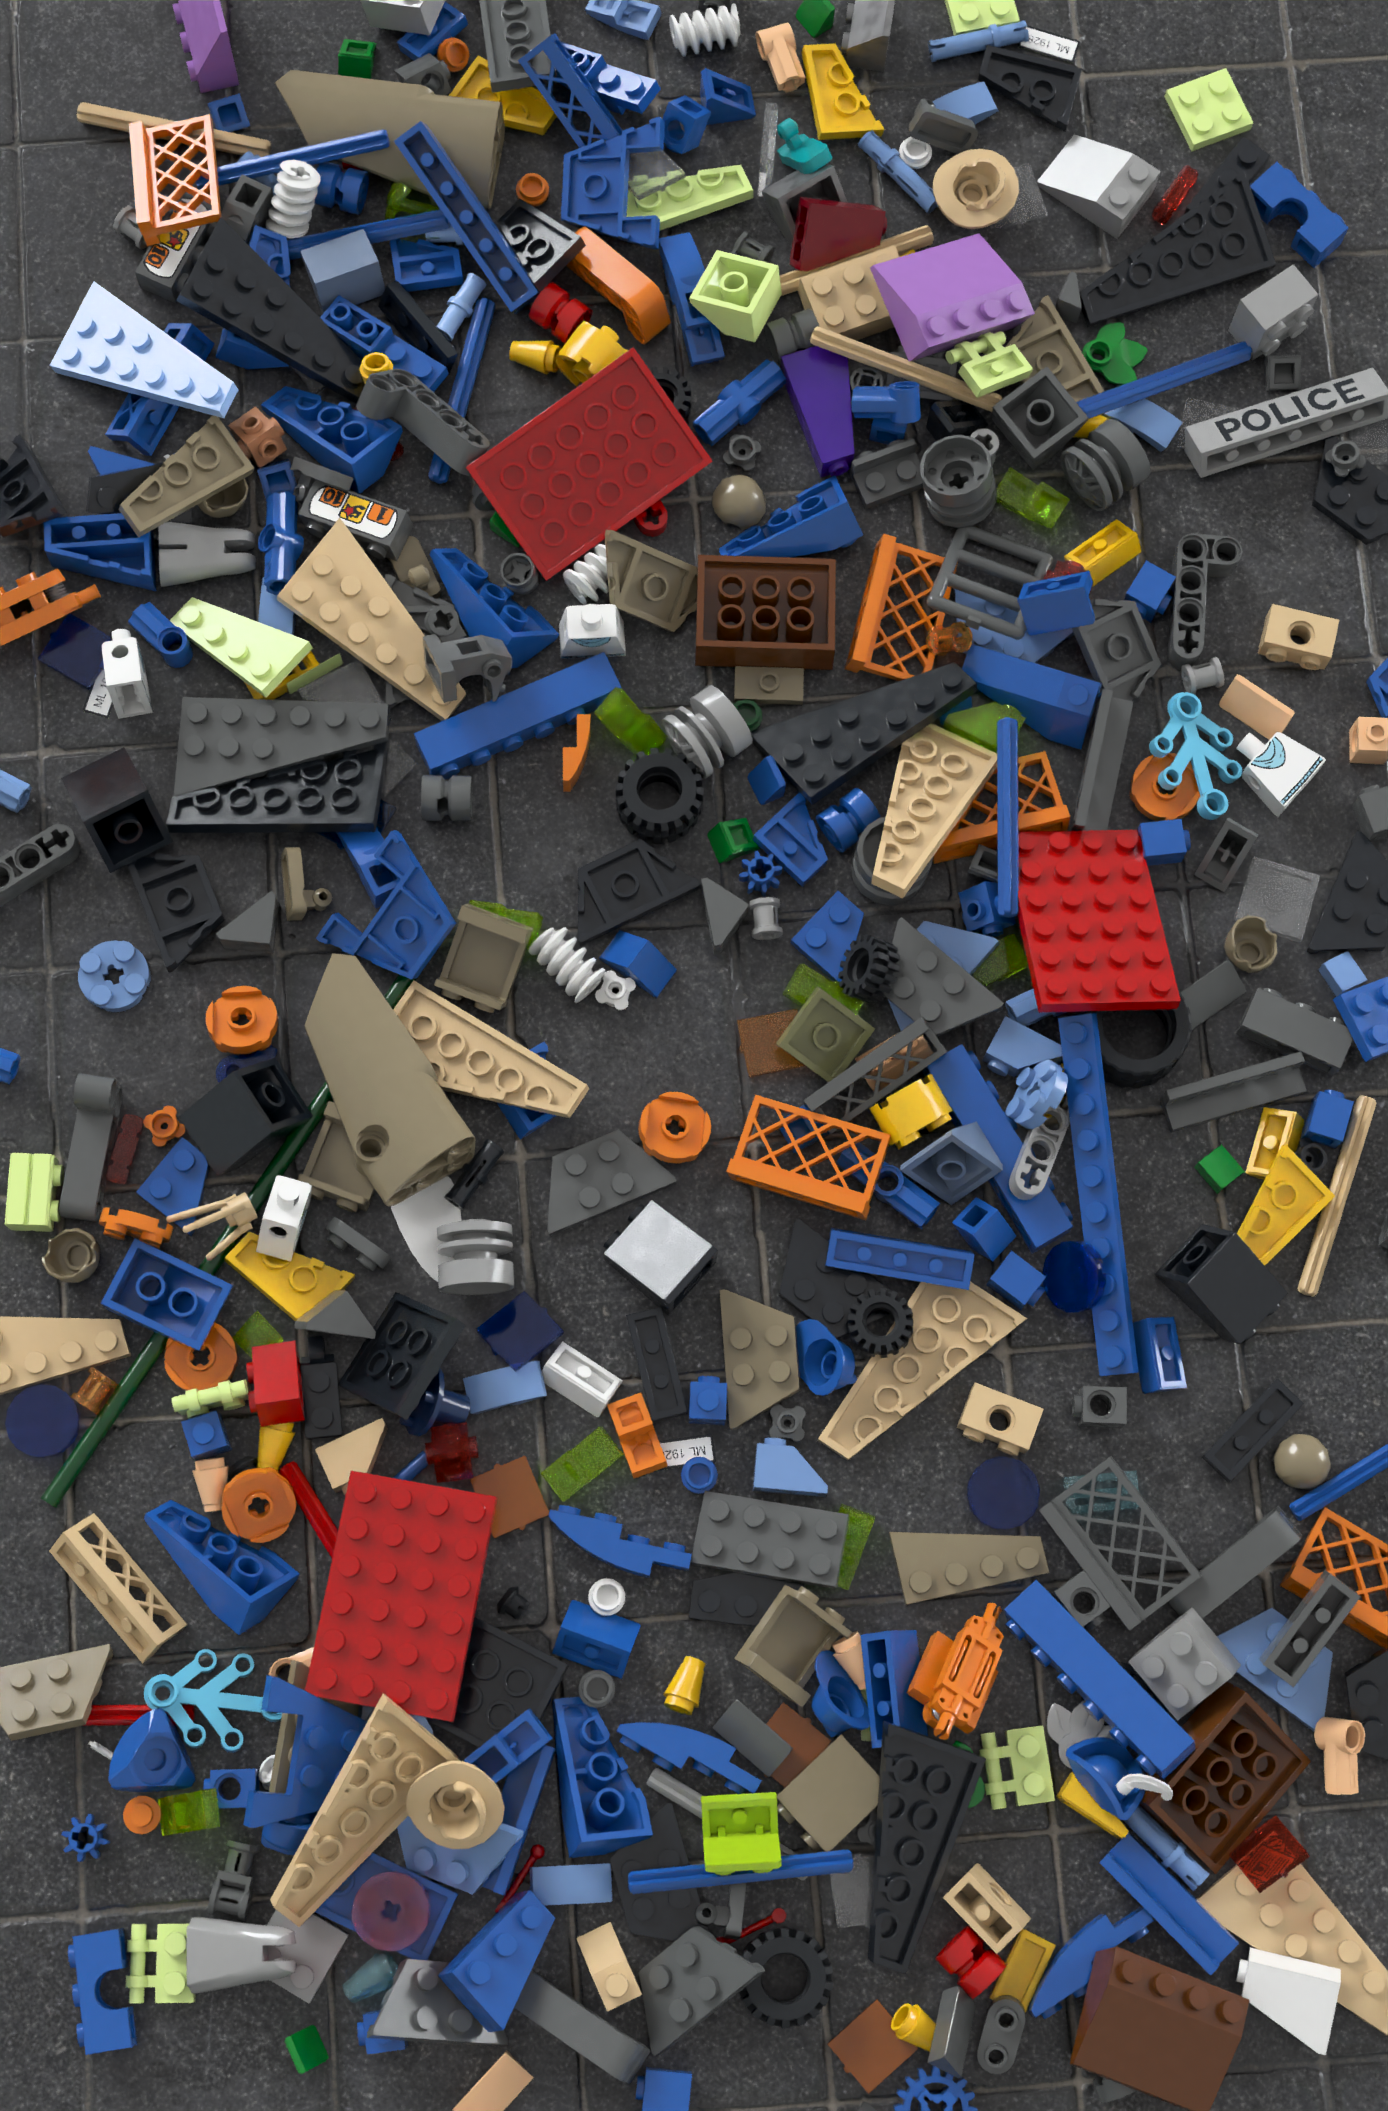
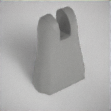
[158,522,256,587]
[187,1917,296,1994]

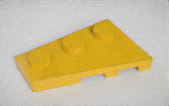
[801,43,885,140]
[449,55,557,135]
[1237,1144,1335,1266]
[225,1231,355,1321]

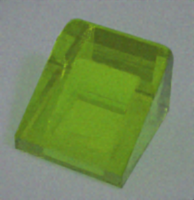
[233,1311,284,1359]

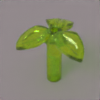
[385,182,440,220]

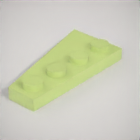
[627,165,754,231]
[169,597,313,698]

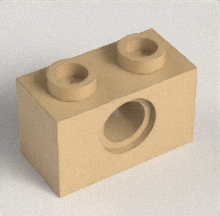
[1258,604,1339,670]
[957,1382,1044,1456]
[943,1862,1031,1954]

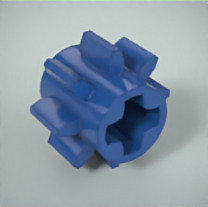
[739,851,782,897]
[61,1814,110,1862]

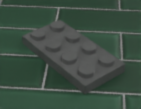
[479,0,558,93]
[691,1491,850,1590]

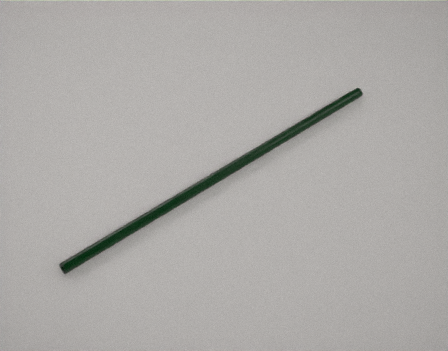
[41,973,421,1508]

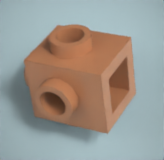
[228,406,287,468]

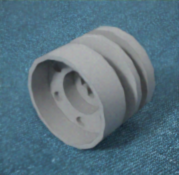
[661,685,753,778]
[437,1219,514,1295]

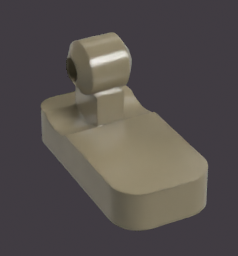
[388,536,441,599]
[281,847,332,921]

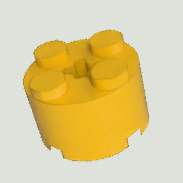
[556,321,628,386]
[869,1074,953,1150]

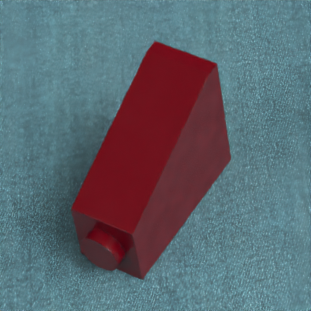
[789,197,887,272]

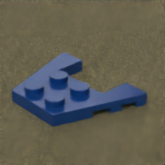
[561,117,665,249]
[316,830,456,979]
[244,1675,367,1828]

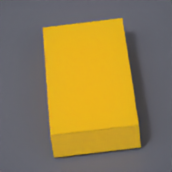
[988,1929,1056,2013]

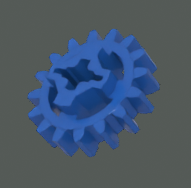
[893,2066,978,2111]

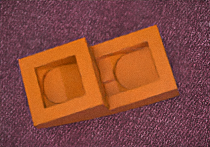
[563,714,591,792]
[607,1392,668,1479]

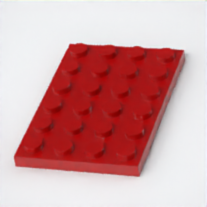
[466,347,713,581]
[1018,830,1181,1013]
[305,1470,498,1722]

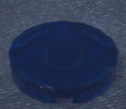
[1042,1241,1106,1313]
[5,1384,80,1458]
[966,1456,1040,1530]

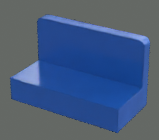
[1017,571,1095,636]
[552,1600,640,1679]

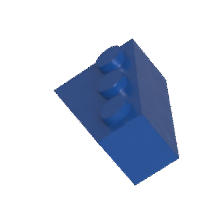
[44,513,156,591]
[438,1890,555,2032]

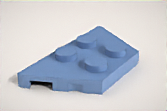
[953,589,1074,663]
[888,921,1000,1031]
[1217,1608,1333,1732]
[397,1816,524,1894]

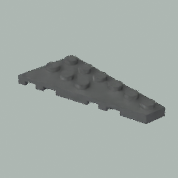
[174,697,390,796]

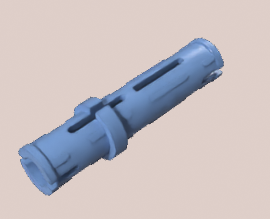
[928,20,1029,62]
[858,130,938,214]
[1123,1805,1209,1891]

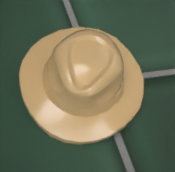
[933,149,1019,229]
[406,1761,505,1849]

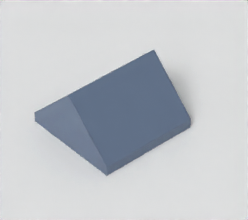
[300,229,385,314]
[900,1122,1003,1205]

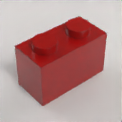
[246,1341,305,1427]

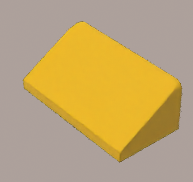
[1064,519,1141,587]
[1246,1107,1304,1180]

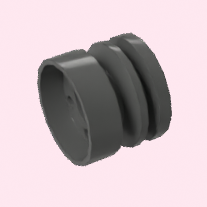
[1060,419,1151,511]
[920,435,997,528]

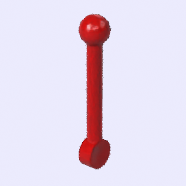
[495,1844,545,1913]
[716,1908,786,1944]

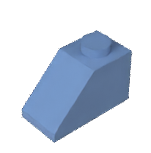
[982,1016,1063,1077]
[753,1438,828,1497]

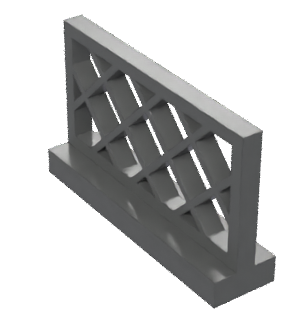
[1039,1456,1203,1631]

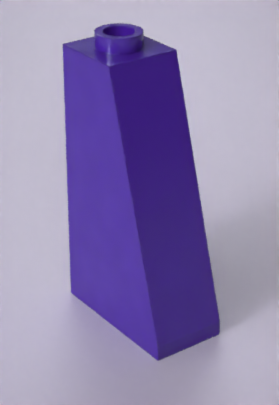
[780,346,854,478]

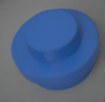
[681,1457,718,1494]

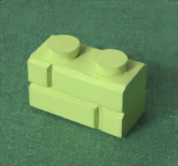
[5,1153,64,1232]

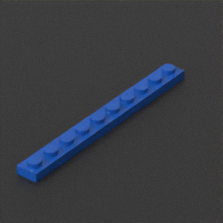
[1058,1013,1139,1376]

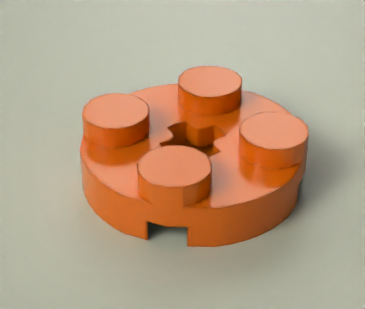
[1129,753,1200,821]
[205,986,278,1054]
[638,1092,711,1163]
[99,1208,173,1249]
[164,1323,239,1391]
[221,1467,296,1543]

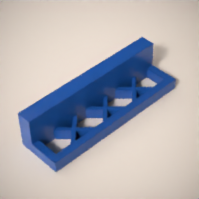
[518,33,623,148]
[105,323,215,456]
[825,1227,975,1290]
[482,1745,556,1895]
[1099,1832,1239,1976]

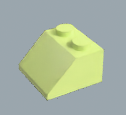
[689,250,782,342]

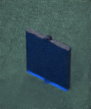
[38,613,110,690]
[476,1291,564,1372]

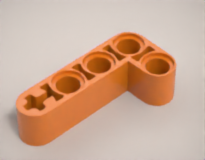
[566,226,671,345]

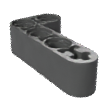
[356,369,490,476]
[1167,533,1243,670]
[0,824,81,907]
[59,1073,123,1222]
[1168,1506,1302,1619]
[514,1970,651,2084]

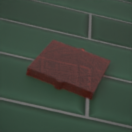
[1229,1815,1310,1894]

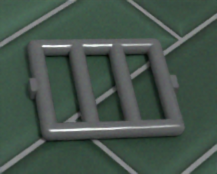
[927,526,1053,640]

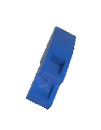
[556,42,661,115]
[659,232,725,366]
[320,295,449,392]
[549,1505,692,1578]
[463,1708,553,1784]
[616,1722,761,1794]
[1027,1907,1154,2019]

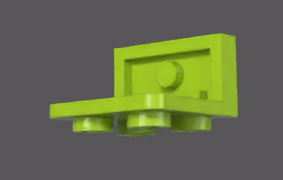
[701,1792,782,1875]

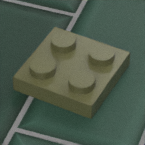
[776,987,875,1082]

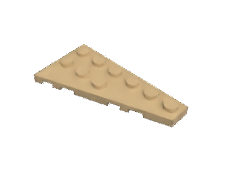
[817,1281,1027,1461]
[1196,1833,1388,2036]

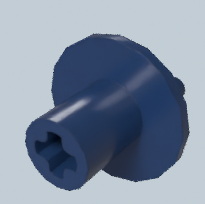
[399,1368,470,1437]

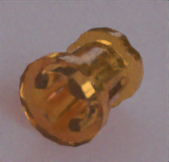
[926,622,972,657]
[70,1367,118,1415]

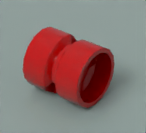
[529,282,593,344]
[935,1925,1007,1999]

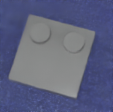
[267,1910,350,2004]

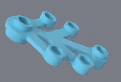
[1149,692,1242,820]
[144,1649,282,1753]

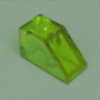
[943,702,1026,753]

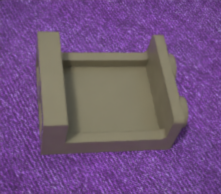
[434,903,534,1013]
[297,1101,379,1213]
[734,1585,852,1708]
[776,1734,880,1853]

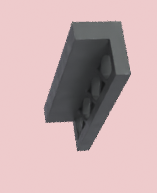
[1070,689,1133,831]
[804,1017,948,1134]
[1160,1051,1307,1133]

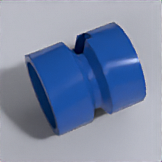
[314,162,369,215]
[816,788,881,852]

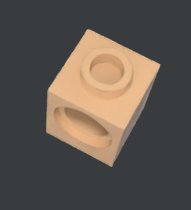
[1349,717,1388,765]

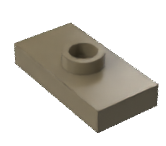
[734,666,804,705]

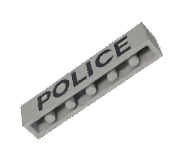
[1185,368,1388,478]

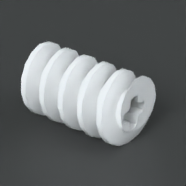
[669,3,740,57]
[266,160,320,238]
[563,544,609,605]
[528,927,605,1003]

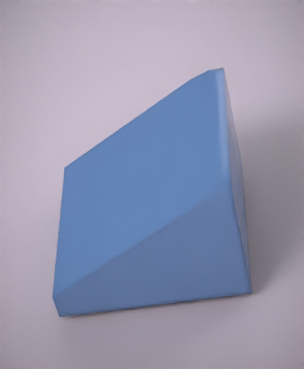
[1318,951,1367,997]

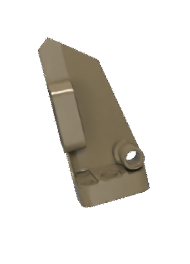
[275,70,505,209]
[305,953,476,1207]

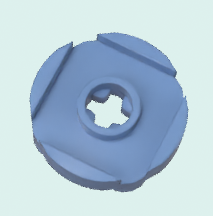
[78,940,151,1012]
[1006,1059,1068,1129]

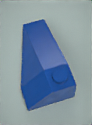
[215,225,291,369]
[261,386,403,494]
[719,475,863,557]
[430,548,559,668]
[962,644,1102,750]
[144,1500,299,1635]
[552,1697,653,1858]

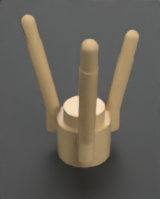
[166,1192,258,1261]

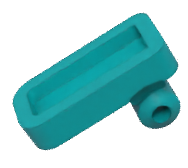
[777,118,832,174]

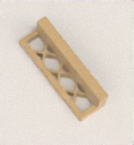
[49,1513,187,1663]

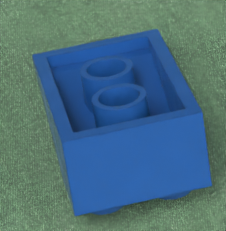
[101,1238,233,1352]

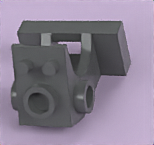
[423,634,512,703]

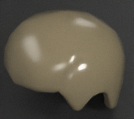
[712,475,766,529]
[198,478,249,518]
[1224,915,1277,973]
[42,1228,100,1283]
[1274,1434,1331,1491]

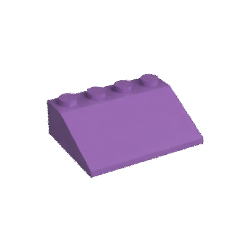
[172,0,239,93]
[870,233,1035,362]

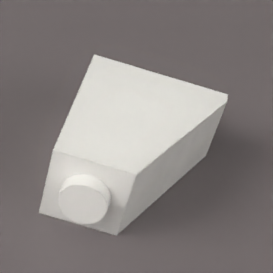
[1236,1948,1341,2055]

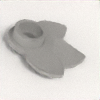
[1047,1700,1113,1769]

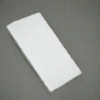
[542,1341,623,1417]

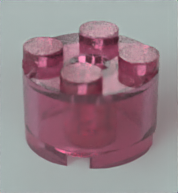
[351,1871,431,1951]

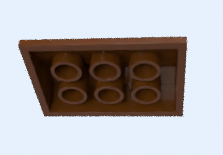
[695,555,836,670]
[1139,1681,1311,1874]
[1070,1946,1249,2111]

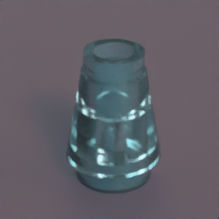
[342,1951,398,2004]

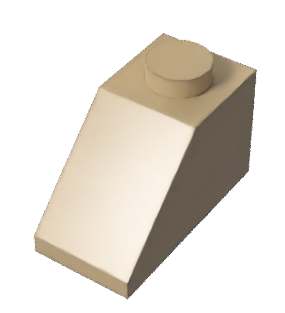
[315,1418,388,1495]
[576,1922,642,2011]

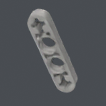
[1009,1091,1070,1200]

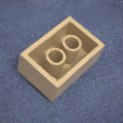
[798,245,899,340]

